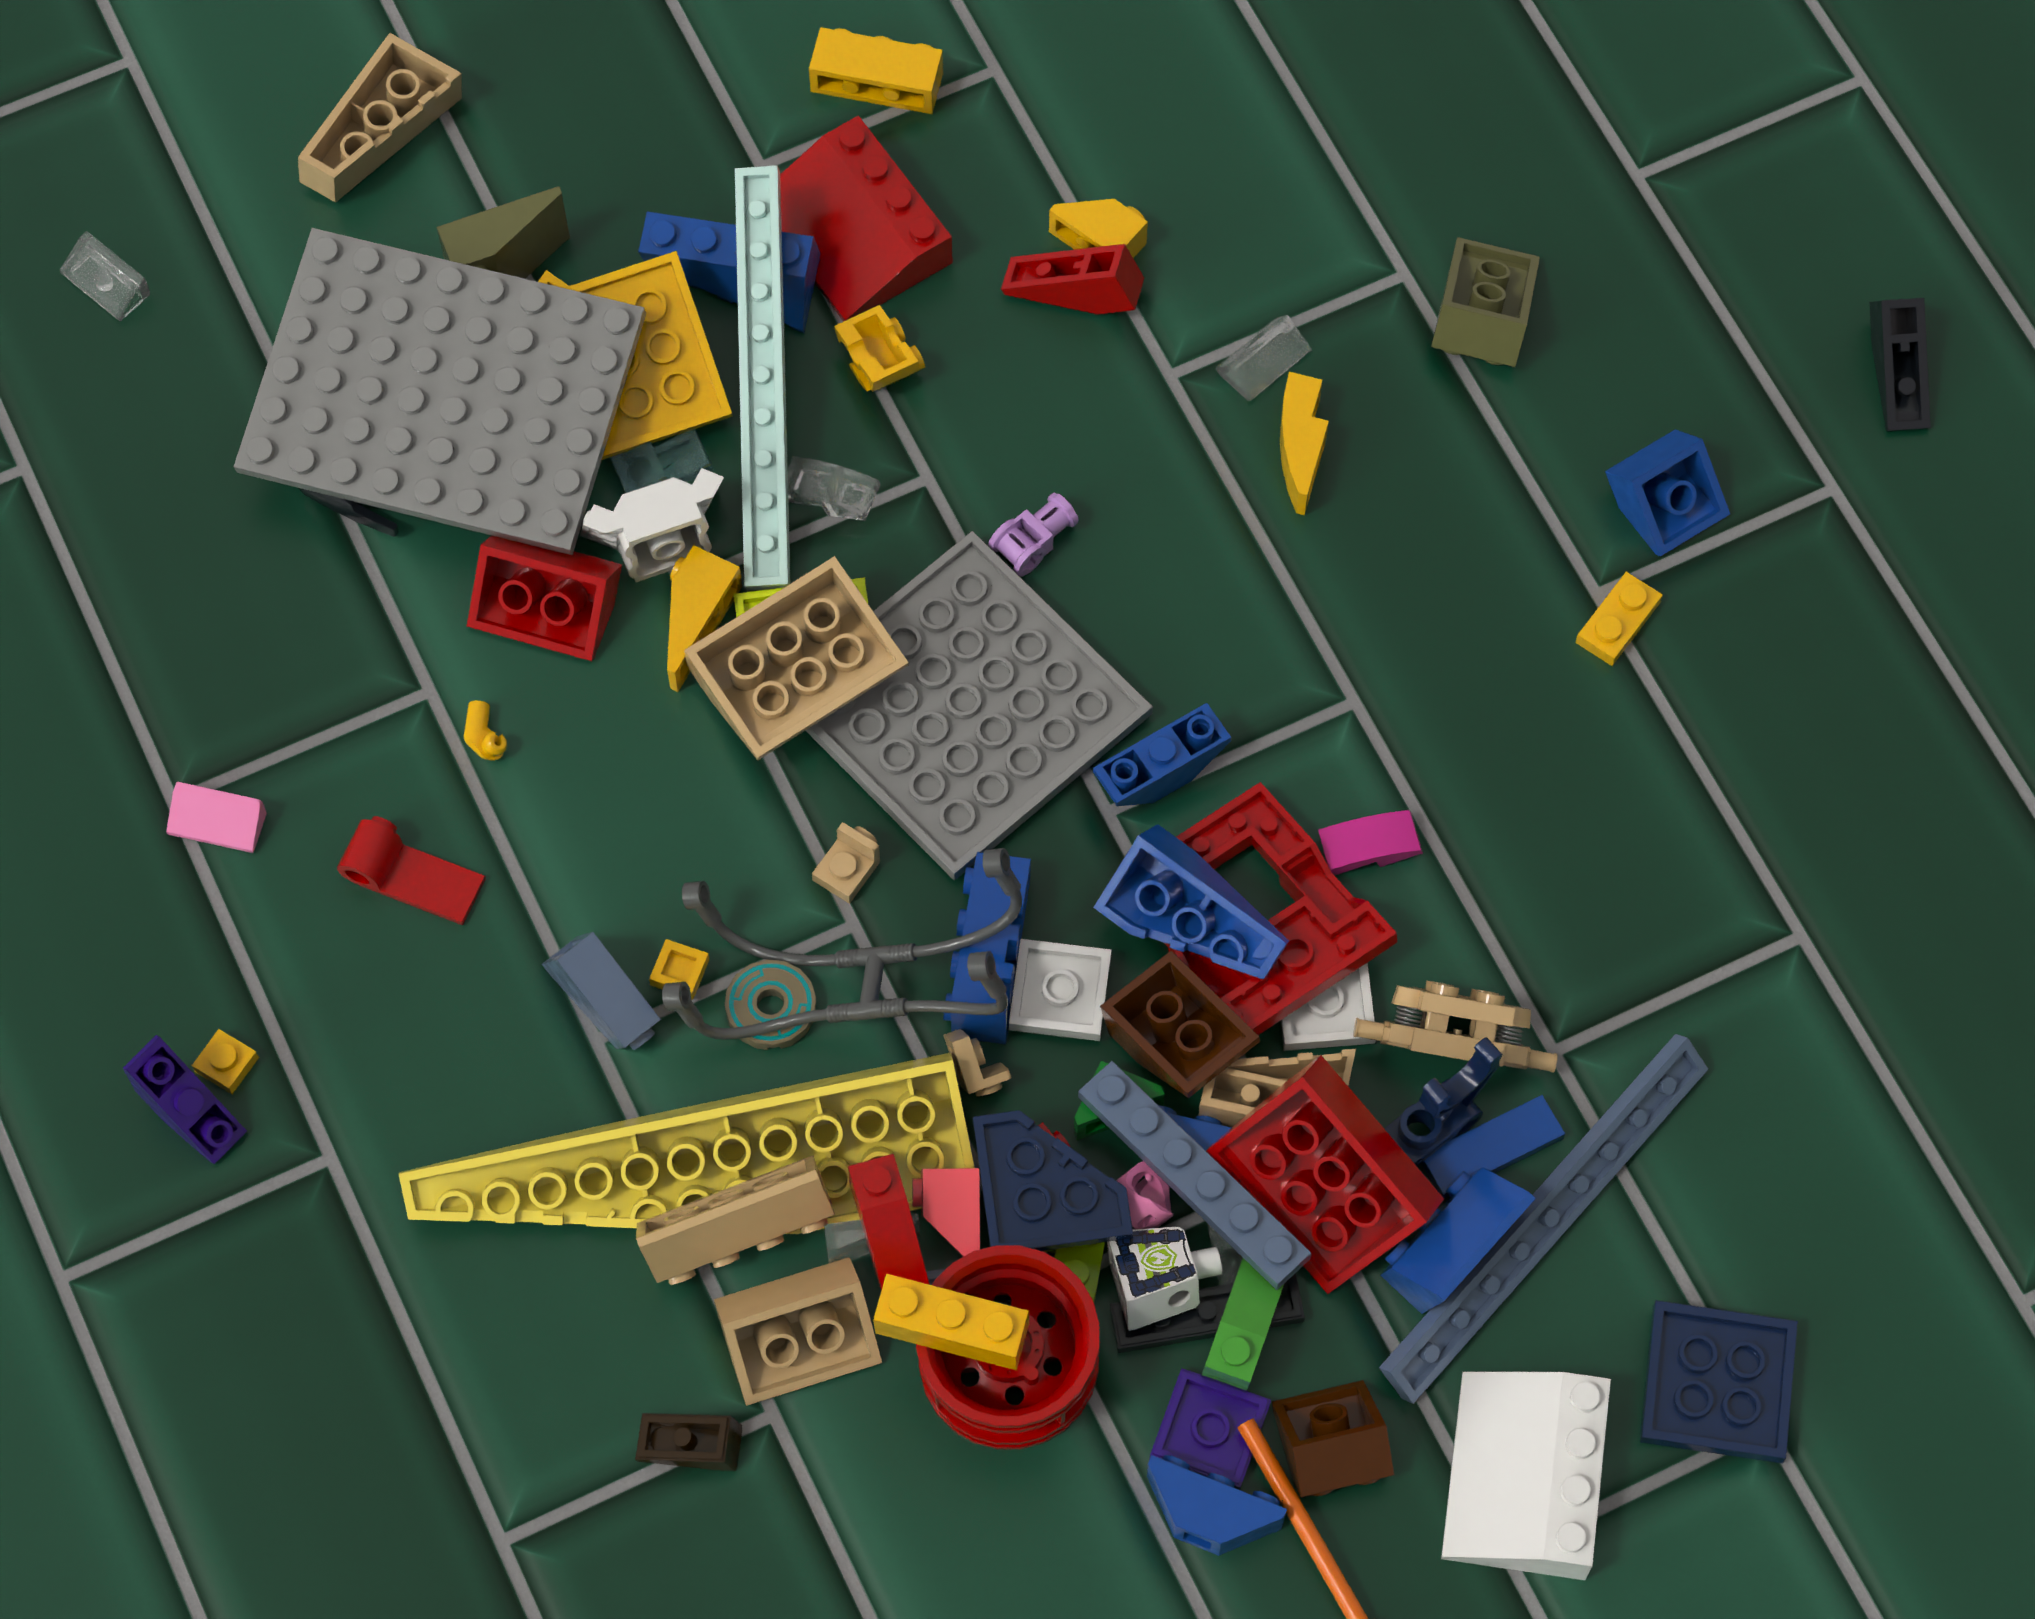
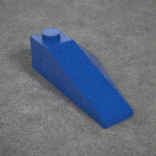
[1093,824,1289,979]

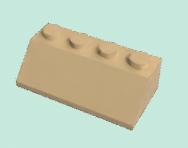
[636,1155,835,1285]

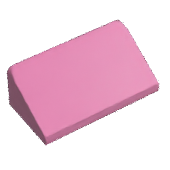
[166,782,267,853]

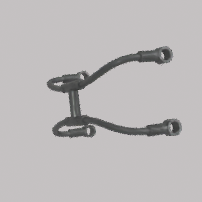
[662,848,1022,1040]

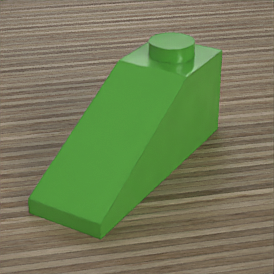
[1202,1258,1284,1391]

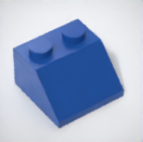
[1605,429,1730,556]

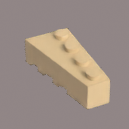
[298,33,462,203]

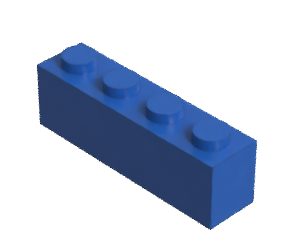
[638,212,821,333]

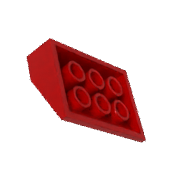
[780,115,953,322]
[1206,1055,1444,1294]

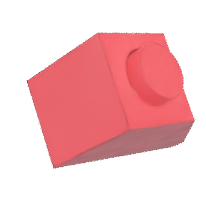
[912,1168,980,1257]

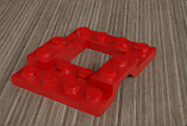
[1164,782,1398,1035]

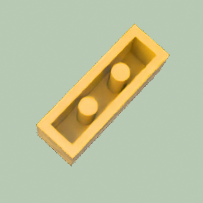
[809,27,943,114]
[873,1274,1029,1370]

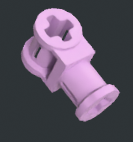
[988,493,1079,577]

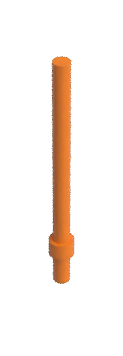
[1237,1418,1368,1619]

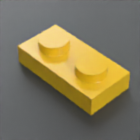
[1575,572,1663,666]

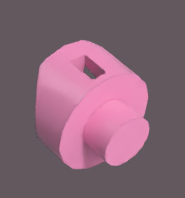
[1116,1161,1173,1229]

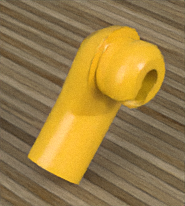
[464,700,507,761]

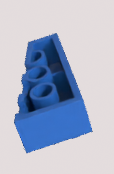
[943,852,1031,1044]

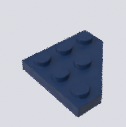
[973,1110,1133,1251]

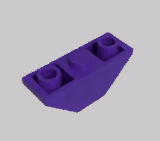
[123,1035,247,1164]

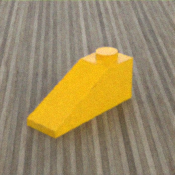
[667,545,742,692]

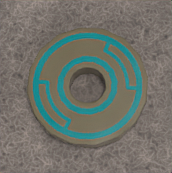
[725,959,816,1050]

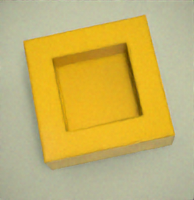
[649,939,710,1000]
[192,1029,259,1094]

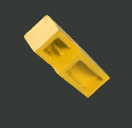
[1280,372,1329,516]

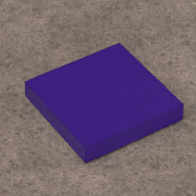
[1149,1368,1271,1490]

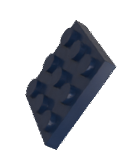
[1640,1300,1798,1464]

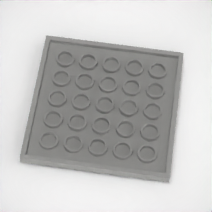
[806,531,1153,881]

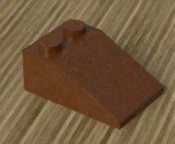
[1100,951,1260,1098]

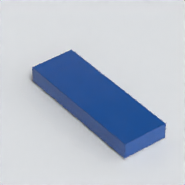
[1421,1095,1565,1198]

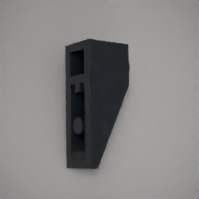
[1869,298,1931,431]

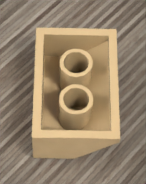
[714,1257,882,1406]

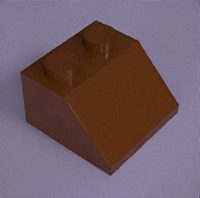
[1272,1380,1394,1497]

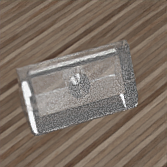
[60,231,151,321]
[1215,315,1312,401]

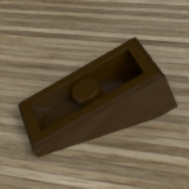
[635,1413,742,1471]

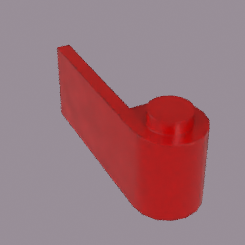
[337,816,486,926]

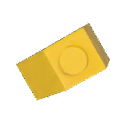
[1049,199,1148,258]

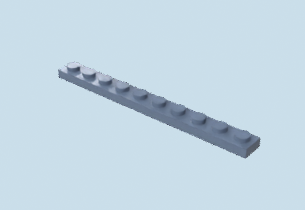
[1379,1034,1708,1404]

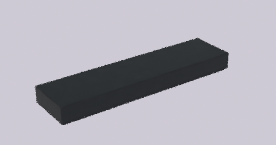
[1110,1273,1305,1353]

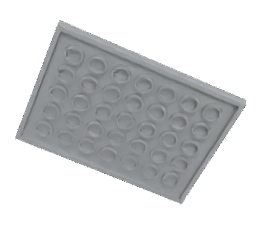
[234,228,646,555]

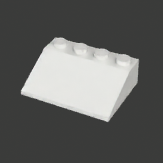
[1441,1372,1611,1580]

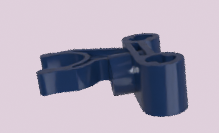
[1384,1037,1503,1166]

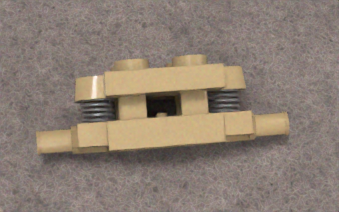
[1353,980,1557,1073]

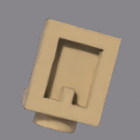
[812,822,880,904]
[943,1029,1012,1096]

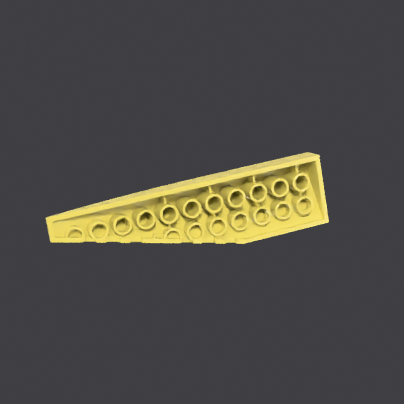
[399,1053,975,1234]

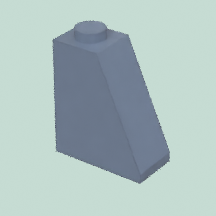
[541,932,661,1050]

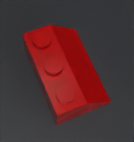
[467,535,622,661]

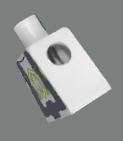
[1107,1227,1222,1331]

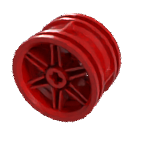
[916,1245,1099,1449]

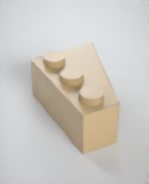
[1199,1049,1356,1127]

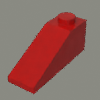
[1001,244,1145,314]
[848,1154,930,1291]

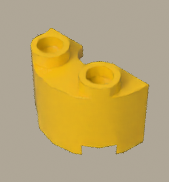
[834,305,925,392]

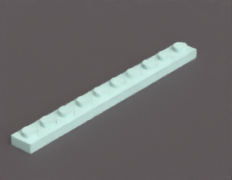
[735,165,790,591]

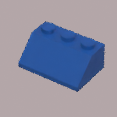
[1380,1167,1536,1314]

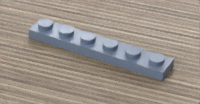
[1078,1061,1311,1290]

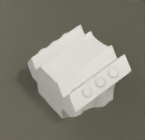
[580,468,724,582]

